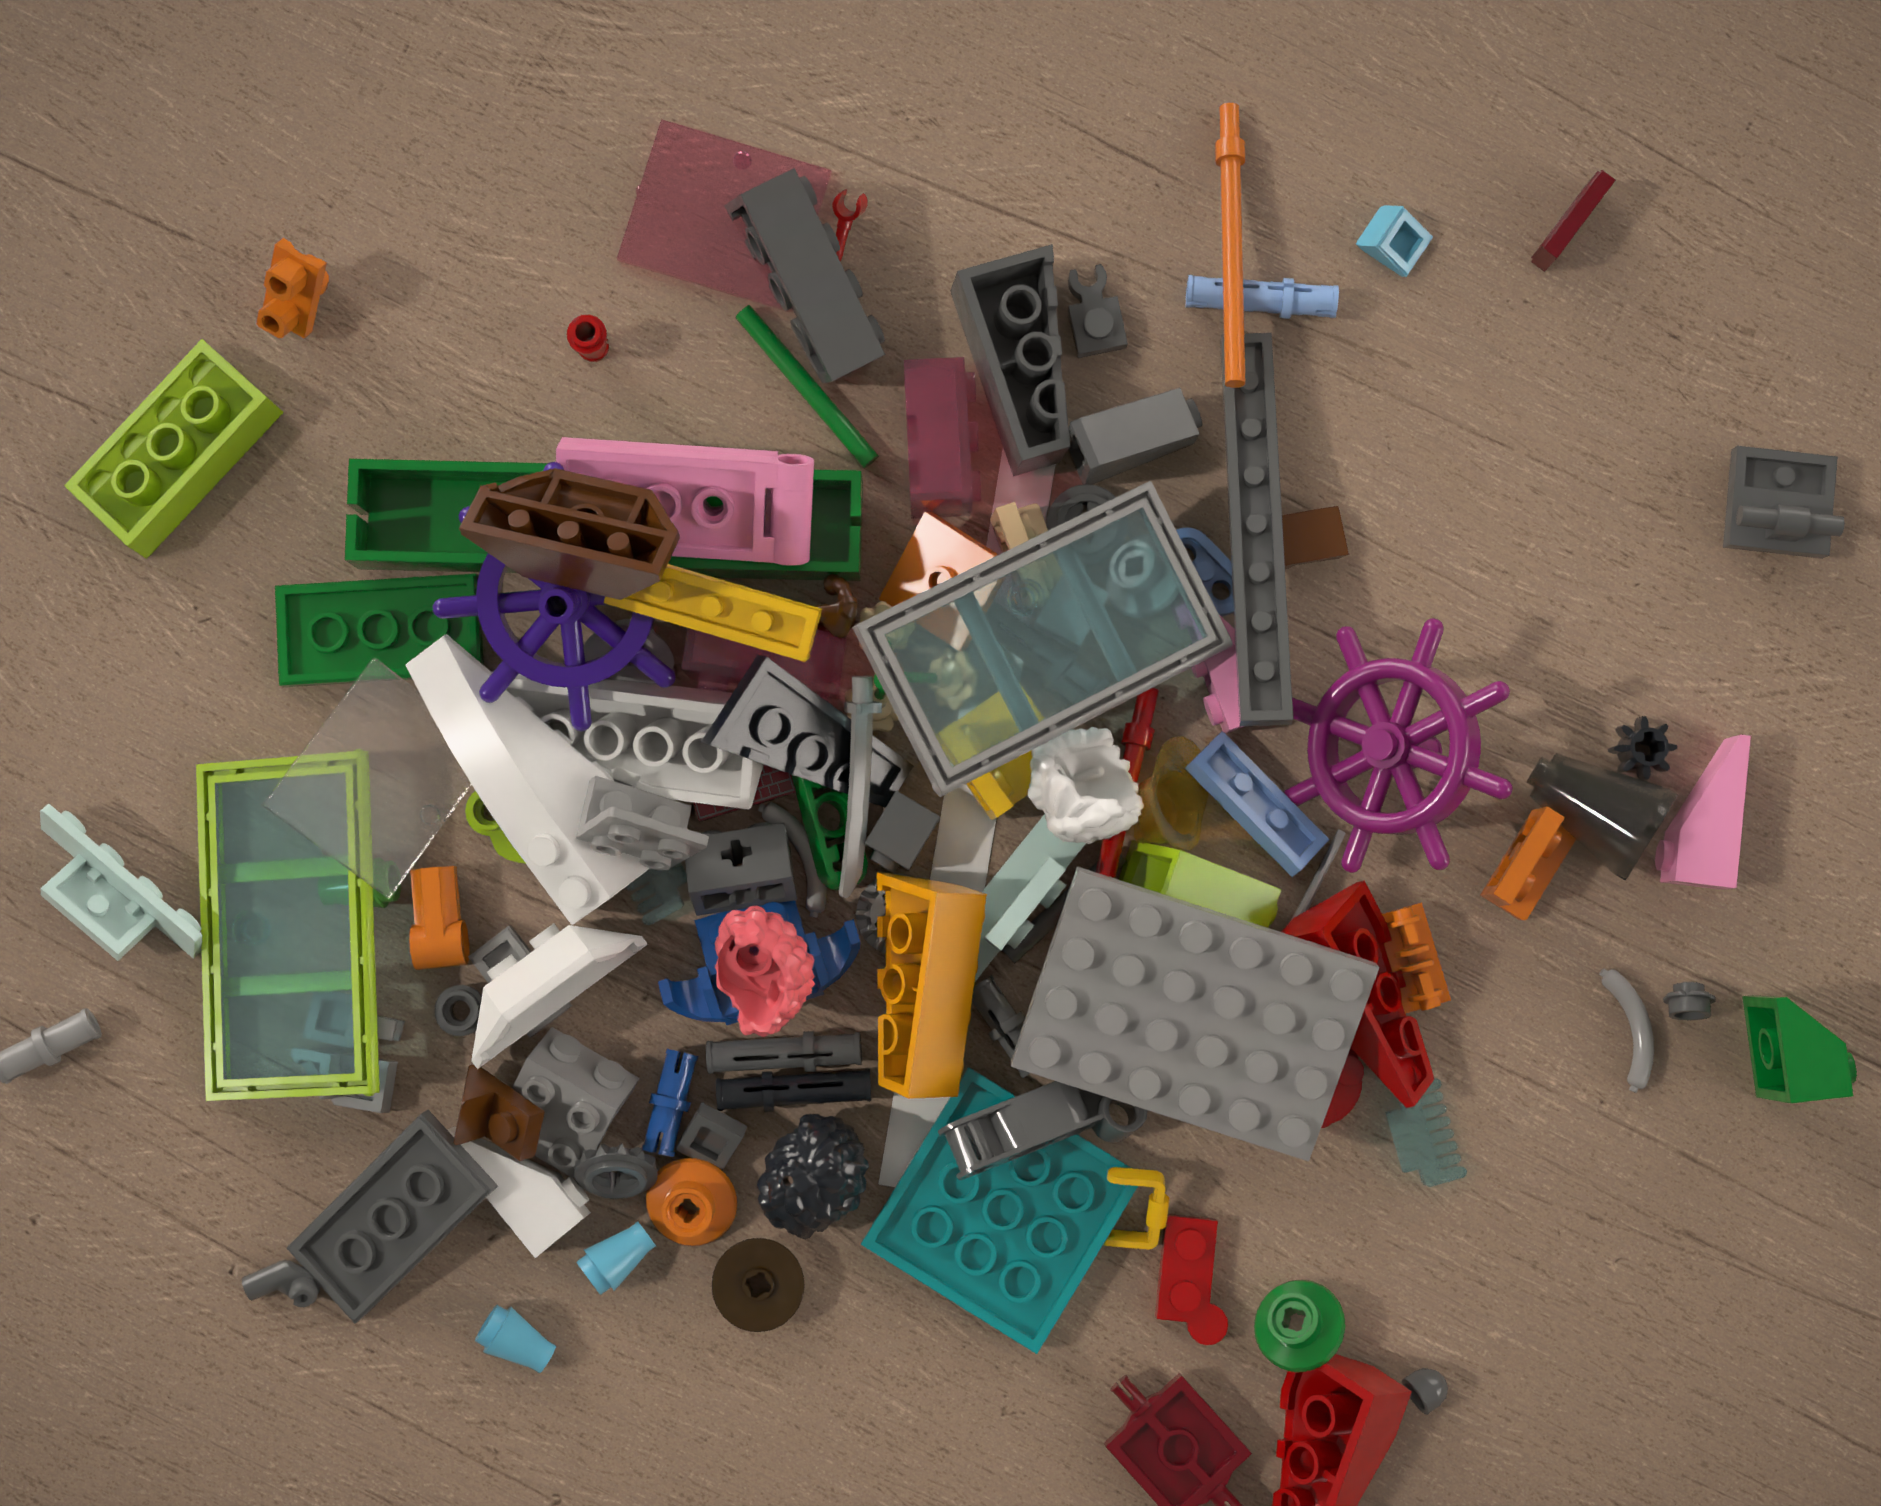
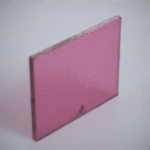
[617,119,832,312]

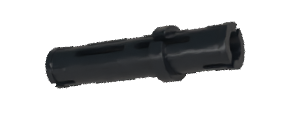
[716,1069,872,1112]

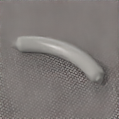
[758,802,827,918]
[1599,968,1654,1093]

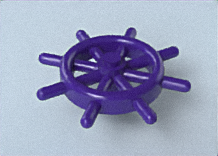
[433,462,676,731]

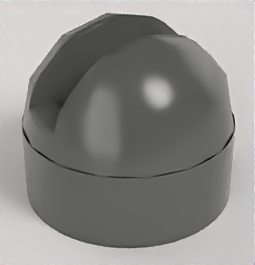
[1402,1368,1448,1415]

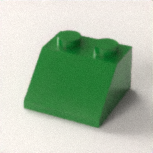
[1742,995,1857,1103]

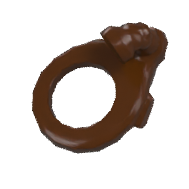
[814,574,858,639]

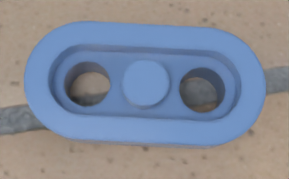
[1176,527,1234,616]

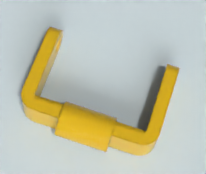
[1103,1167,1170,1250]

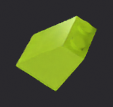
[1118,840,1282,928]

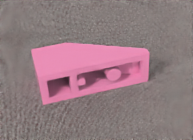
[1655,735,1751,890]

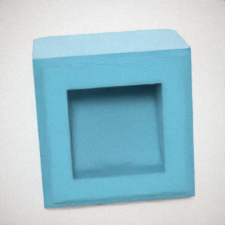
[1356,205,1433,277]

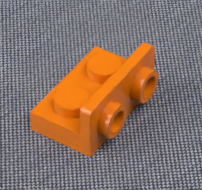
[1480,807,1576,920]

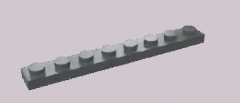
[1220,333,1293,726]

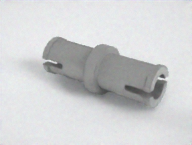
[0,1008,102,1084]

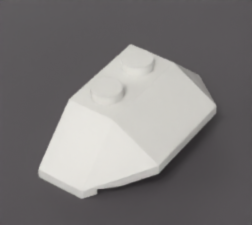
[471,923,648,1069]

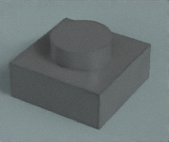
[676,1102,747,1171]

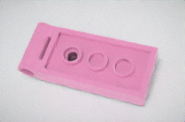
[556,437,814,565]

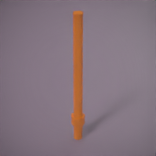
[1215,103,1245,388]

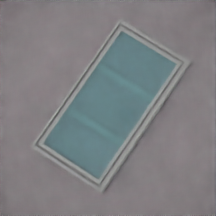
[853,481,1233,797]

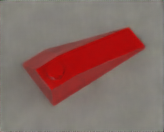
[1272,1354,1412,1506]

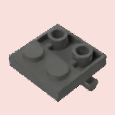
[1723,446,1845,559]

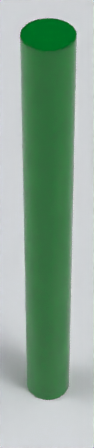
[735,305,879,469]

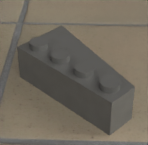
[724,168,885,384]

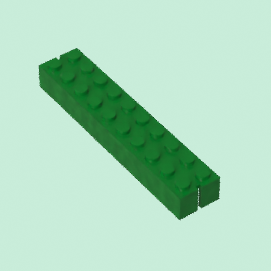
[344,458,863,581]

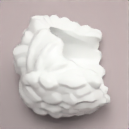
[1028,727,1144,844]

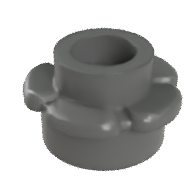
[1663,982,1716,1021]

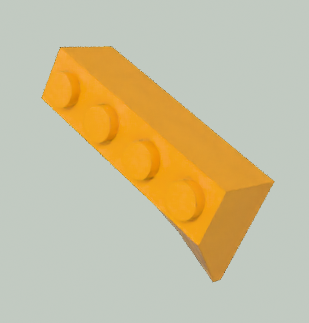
[877,872,987,1099]

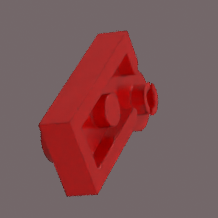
[1155,1214,1228,1345]

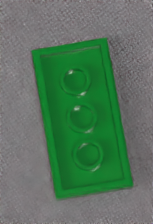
[275,573,484,687]

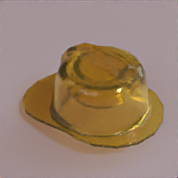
[1133,736,1208,851]

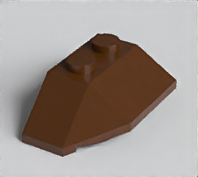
[459,468,680,600]

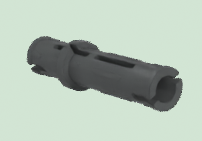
[706,1031,862,1074]

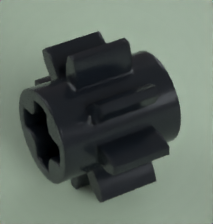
[1608,716,1678,781]

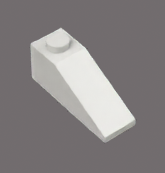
[447,1127,591,1258]

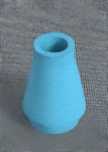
[576,1221,656,1295]
[475,1305,556,1373]

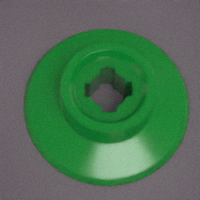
[1254,1280,1345,1372]

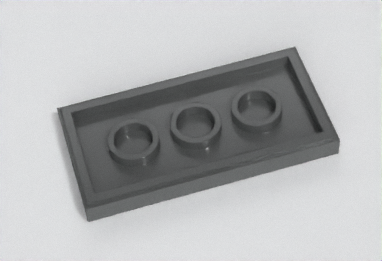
[287,1110,498,1324]

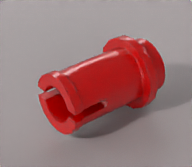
[567,314,609,362]

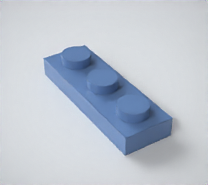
[1185,731,1330,877]

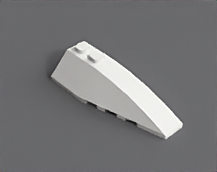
[406,634,650,925]
[492,672,763,810]

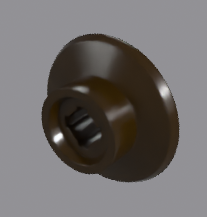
[712,1238,805,1332]

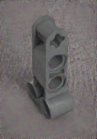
[938,1081,1148,1180]

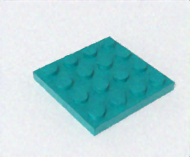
[861,1067,1138,1354]

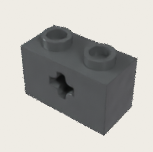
[685,822,797,916]

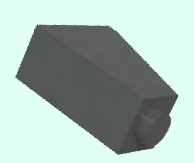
[1068,388,1202,485]

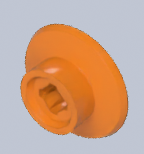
[646,1158,737,1246]

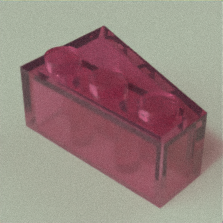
[904,357,981,519]
[681,628,848,702]

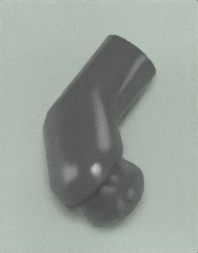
[242,1260,321,1307]

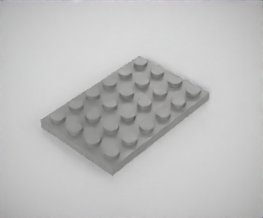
[1011,867,1379,1161]

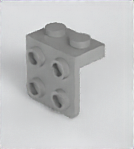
[512,1027,640,1178]

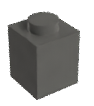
[865,790,940,874]

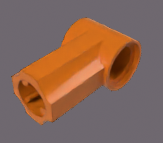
[409,866,470,970]

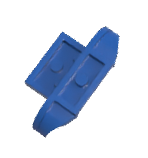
[658,900,861,1025]

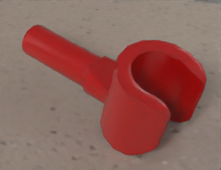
[832,189,868,262]

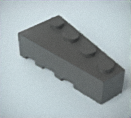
[950,244,1070,476]

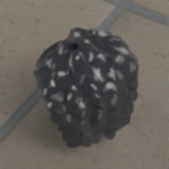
[756,1114,869,1240]

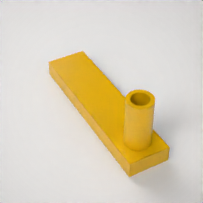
[604,564,822,662]

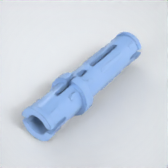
[1185,275,1339,319]

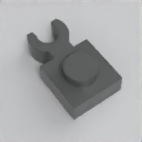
[1068,264,1128,358]

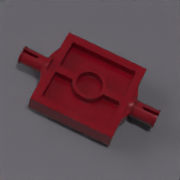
[1104,1372,1252,1506]

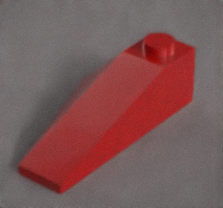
[1281,880,1435,1108]

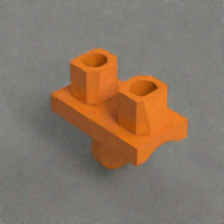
[256,238,329,338]

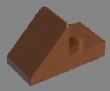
[453,1064,545,1161]

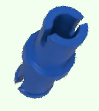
[642,1049,699,1157]

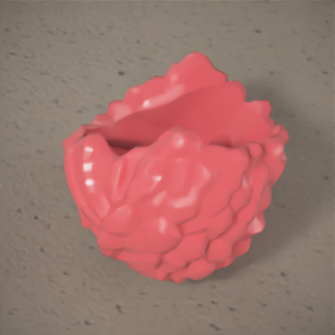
[715,905,815,1037]

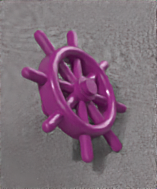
[1283,618,1513,873]

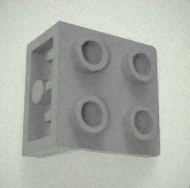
[576,776,709,870]

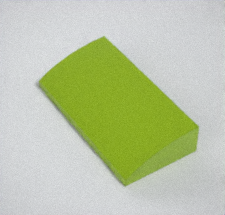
[64,339,284,559]

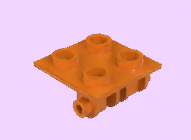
[1382,902,1451,1014]

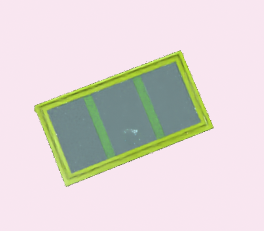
[196,749,380,1101]

